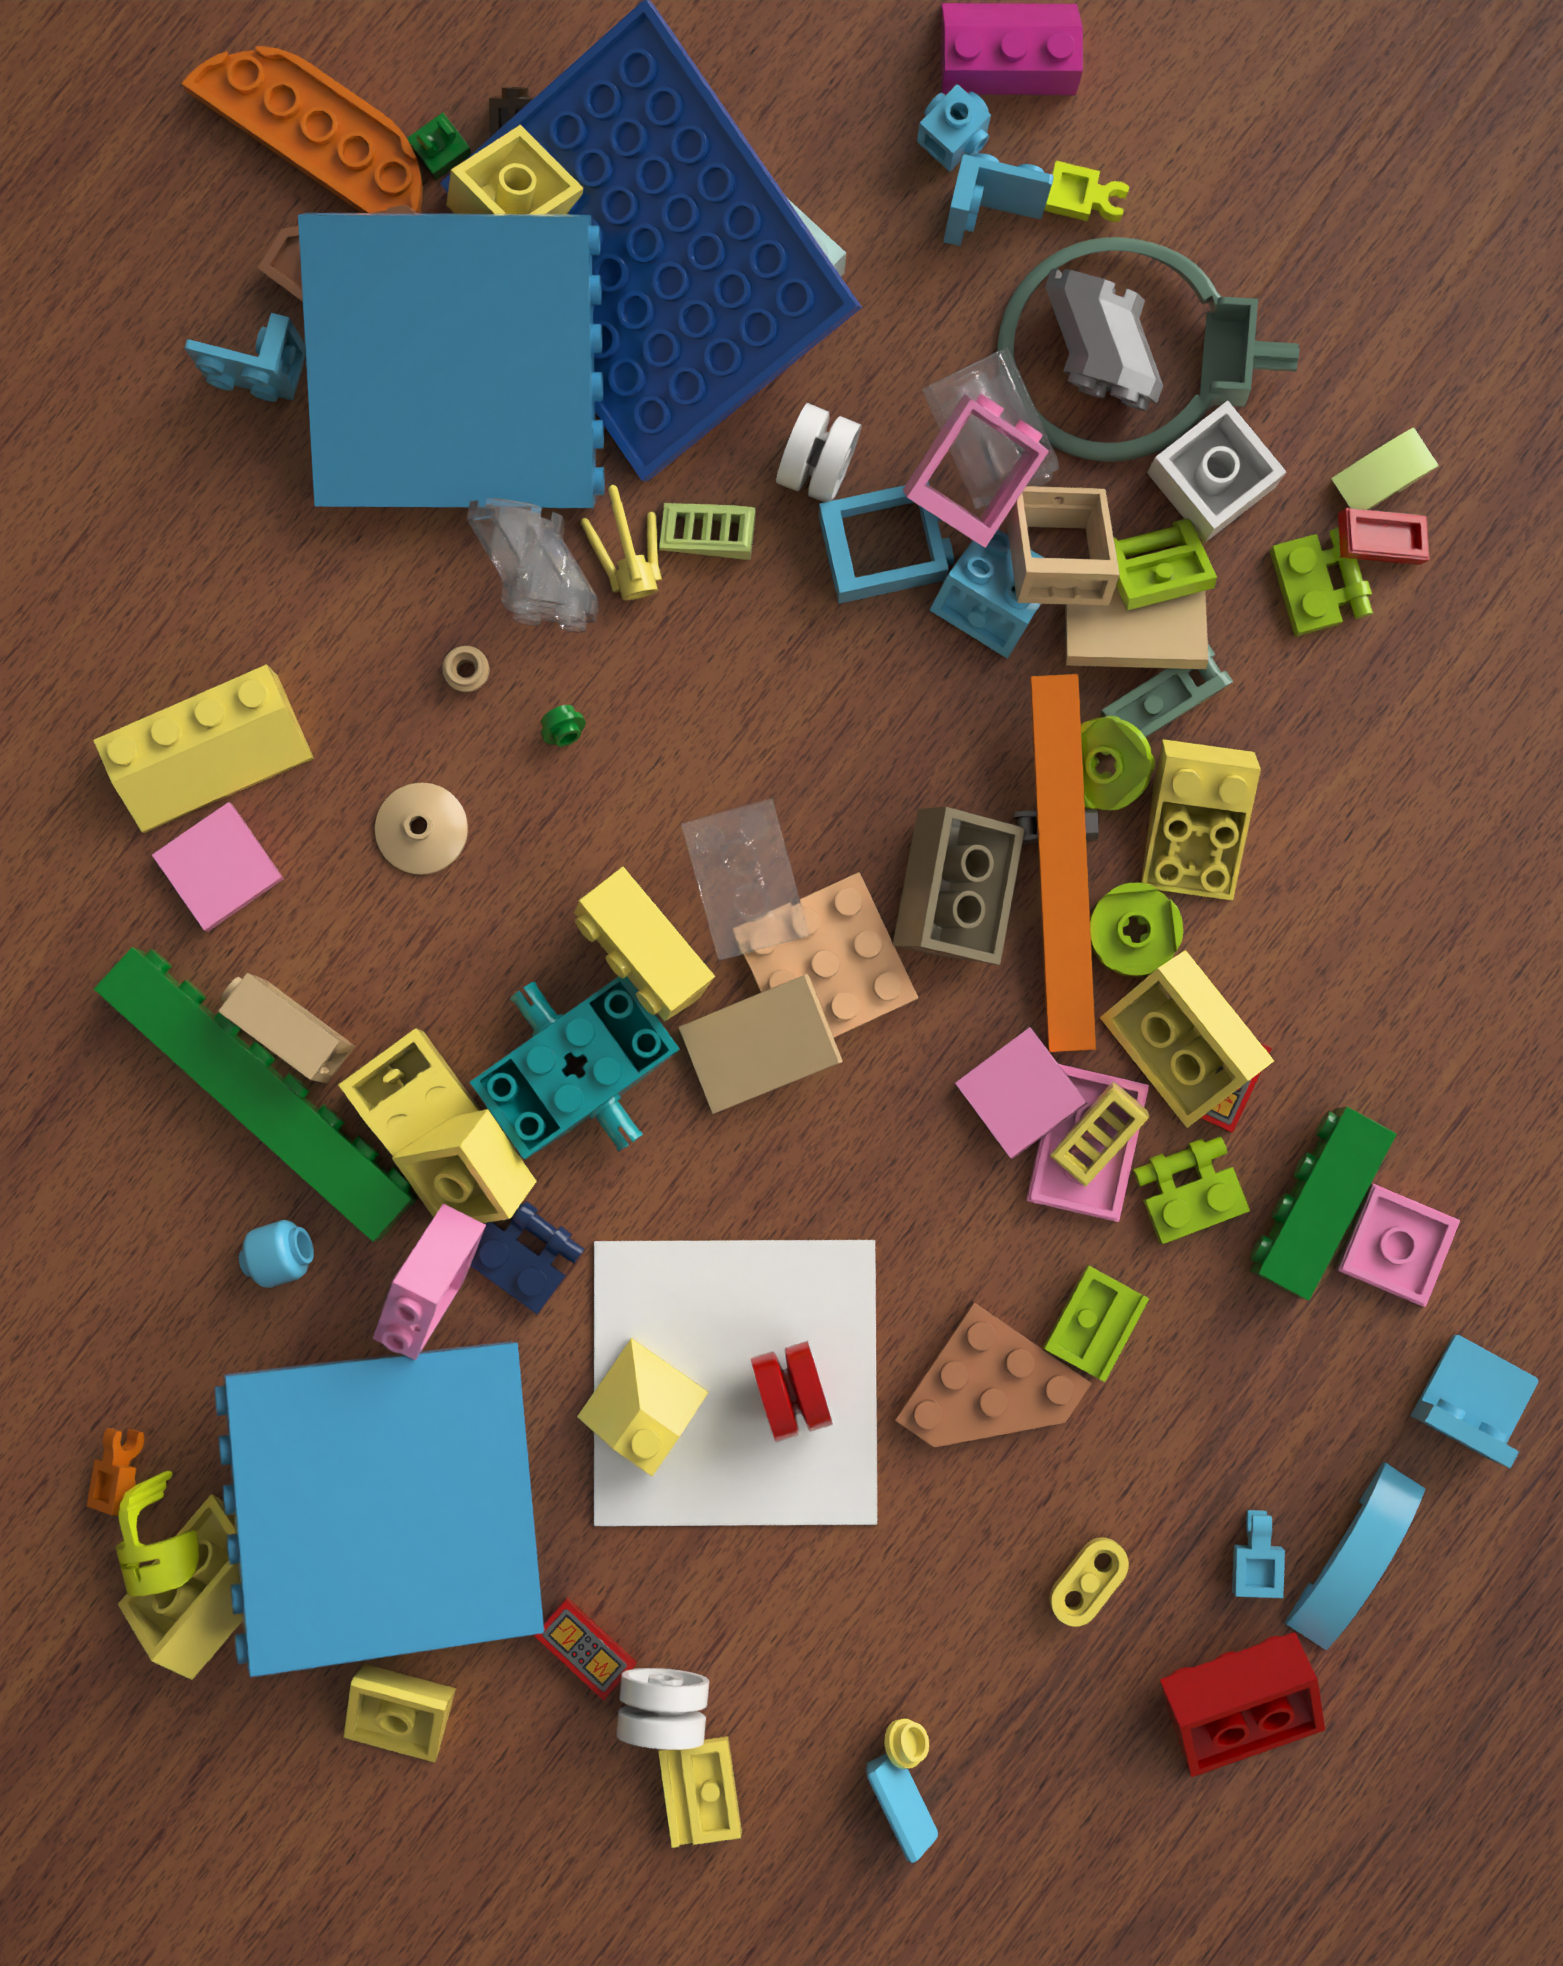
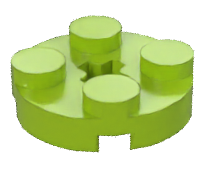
[1081,715,1155,811]
[1090,883,1183,977]

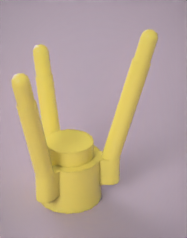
[580,485,662,600]

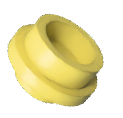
[885,1719,929,1769]

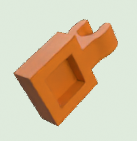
[87,1428,145,1516]

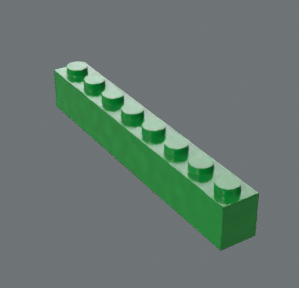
[94,947,418,1242]

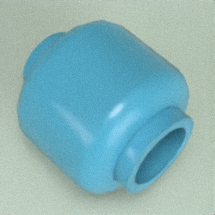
[239,1220,314,1288]

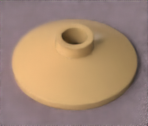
[375,783,468,875]

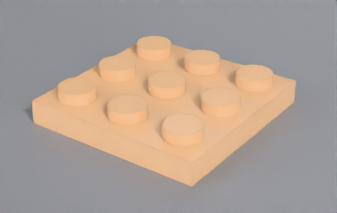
[733,872,918,1038]

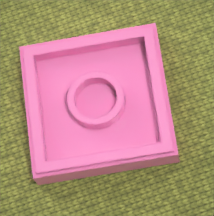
[152,802,284,932]
[955,1027,1087,1159]
[1335,1184,1460,1307]

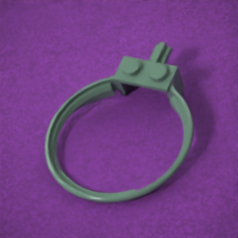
[997,237,1299,462]

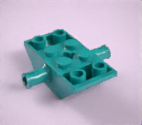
[470,976,680,1160]

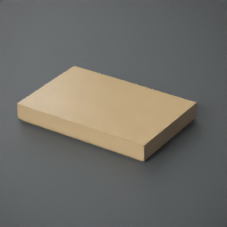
[1065,586,1208,669]
[679,974,843,1114]

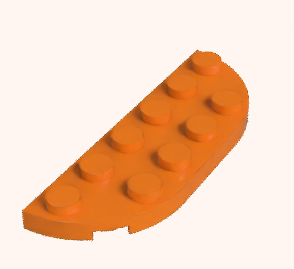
[181,46,423,214]

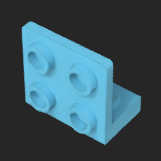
[943,153,1054,246]
[184,313,306,402]
[930,530,1044,659]
[1410,1335,1538,1468]

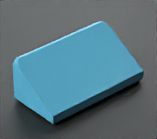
[866,1753,938,1864]

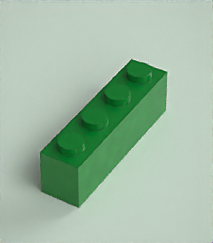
[1249,1106,1397,1301]

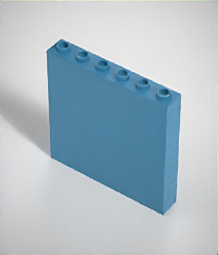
[298,213,605,508]
[215,1341,544,1677]

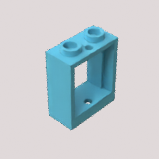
[818,482,954,604]

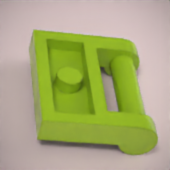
[1113,518,1217,610]

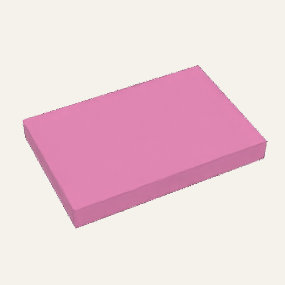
[1026,1064,1149,1222]

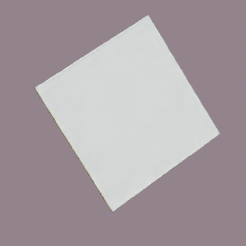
[594,1240,877,1526]

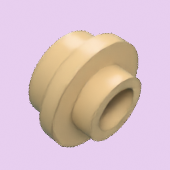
[443,646,490,693]

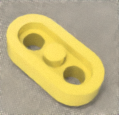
[1049,1537,1129,1626]

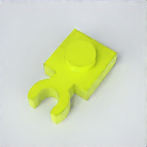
[1044,161,1129,222]

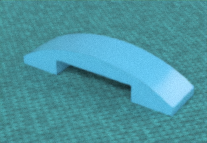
[1284,1462,1426,1650]

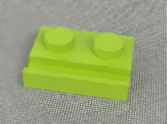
[1043,1265,1149,1382]

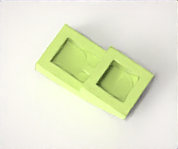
[1331,427,1439,510]

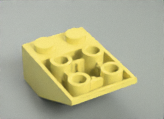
[1141,739,1261,900]
[338,1028,481,1157]

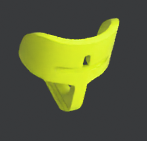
[115,1471,199,1596]

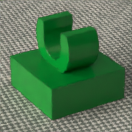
[407,112,472,181]

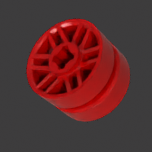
[751,1341,833,1442]

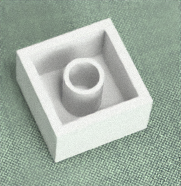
[1147,400,1287,543]

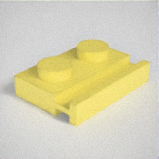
[658,1736,742,1848]

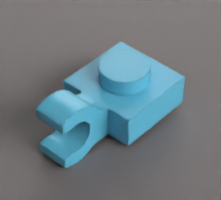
[1232,1510,1285,1598]

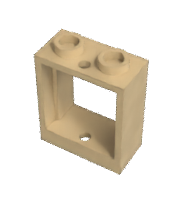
[1006,486,1120,605]
[218,973,355,1084]

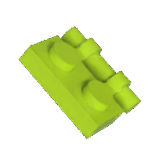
[1269,527,1373,637]
[1133,1136,1250,1244]

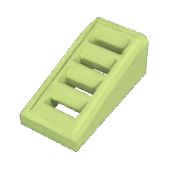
[659,503,756,560]

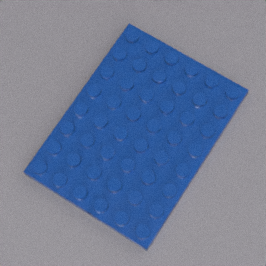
[440,0,862,481]

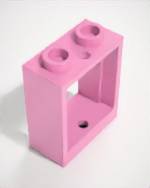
[902,393,1049,548]
[373,1203,486,1361]

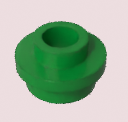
[540,705,586,747]

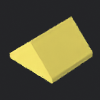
[344,1664,456,1763]

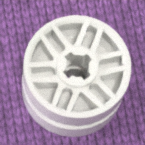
[776,403,862,503]
[616,1668,709,1749]

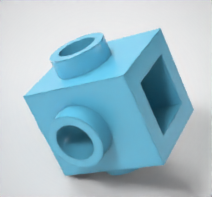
[917,84,991,172]

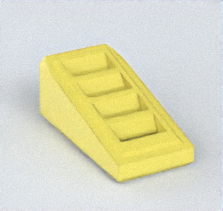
[1050,1081,1149,1187]

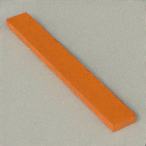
[1030,674,1096,1052]

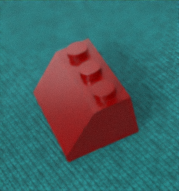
[1160,1632,1326,1778]

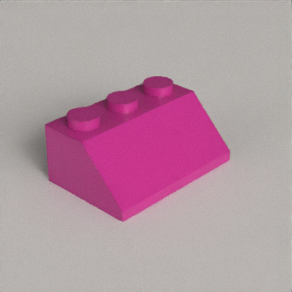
[941,3,1083,95]

